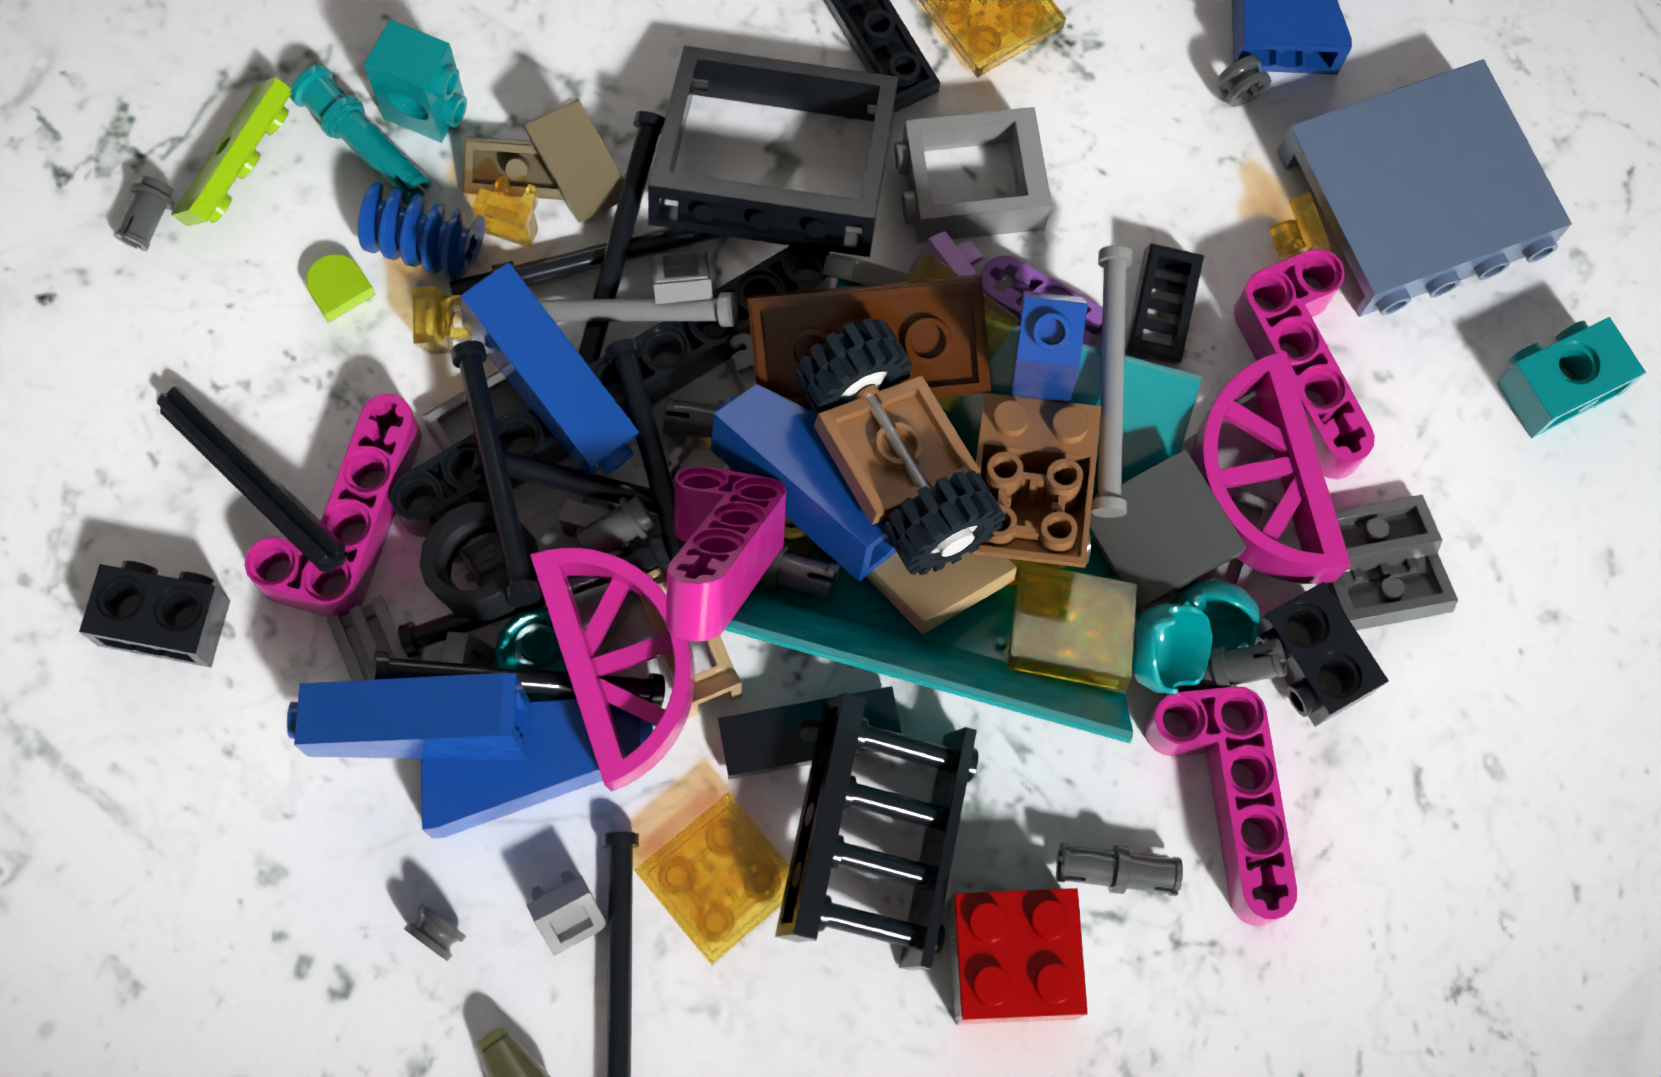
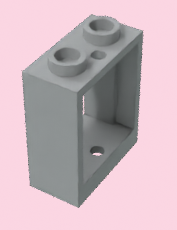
[894,107,1052,243]

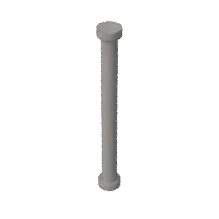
[1091,245,1133,518]
[538,292,738,327]

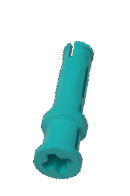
[290,64,431,205]

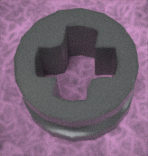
[1216,55,1272,107]
[404,904,467,961]

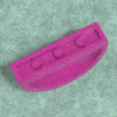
[1191,351,1351,584]
[530,548,695,792]

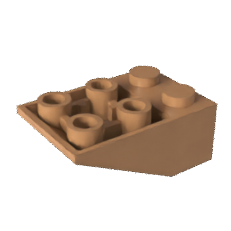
[967,393,1102,568]

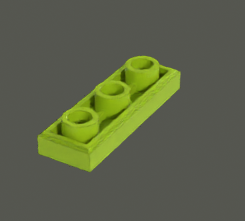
[171,77,292,226]

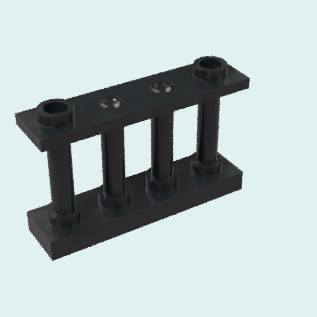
[775,693,979,970]

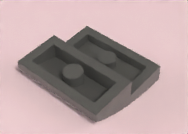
[1089,450,1247,613]
[1327,494,1458,630]

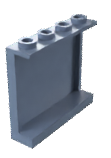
[1277,59,1572,317]

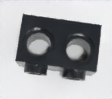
[79,561,230,668]
[1255,582,1389,727]

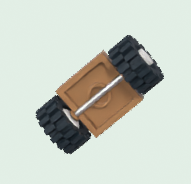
[795,318,1005,575]

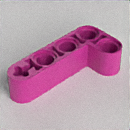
[1234,249,1375,480]
[244,394,422,617]
[666,466,787,641]
[1144,686,1297,926]

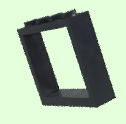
[648,46,898,257]

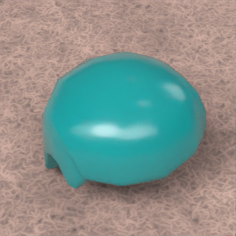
[1173,578,1260,650]
[1127,603,1213,695]
[495,607,568,702]

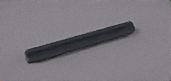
[157,386,348,573]

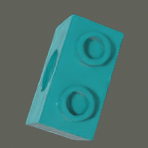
[364,19,467,143]
[1497,317,1646,438]

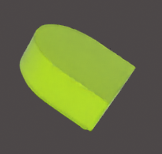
[306,254,376,323]

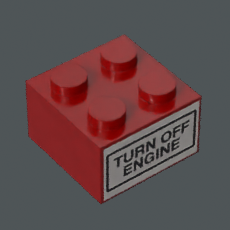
[948,888,1088,1025]

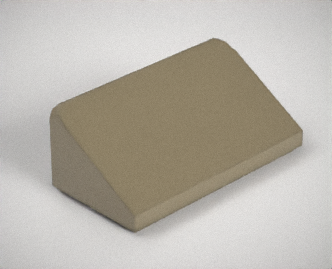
[523,98,624,222]
[462,136,565,200]

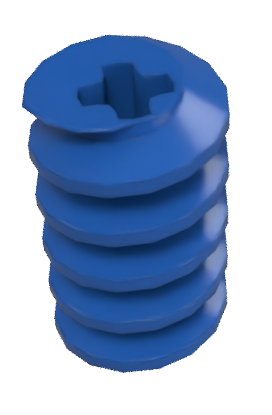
[358,182,485,280]

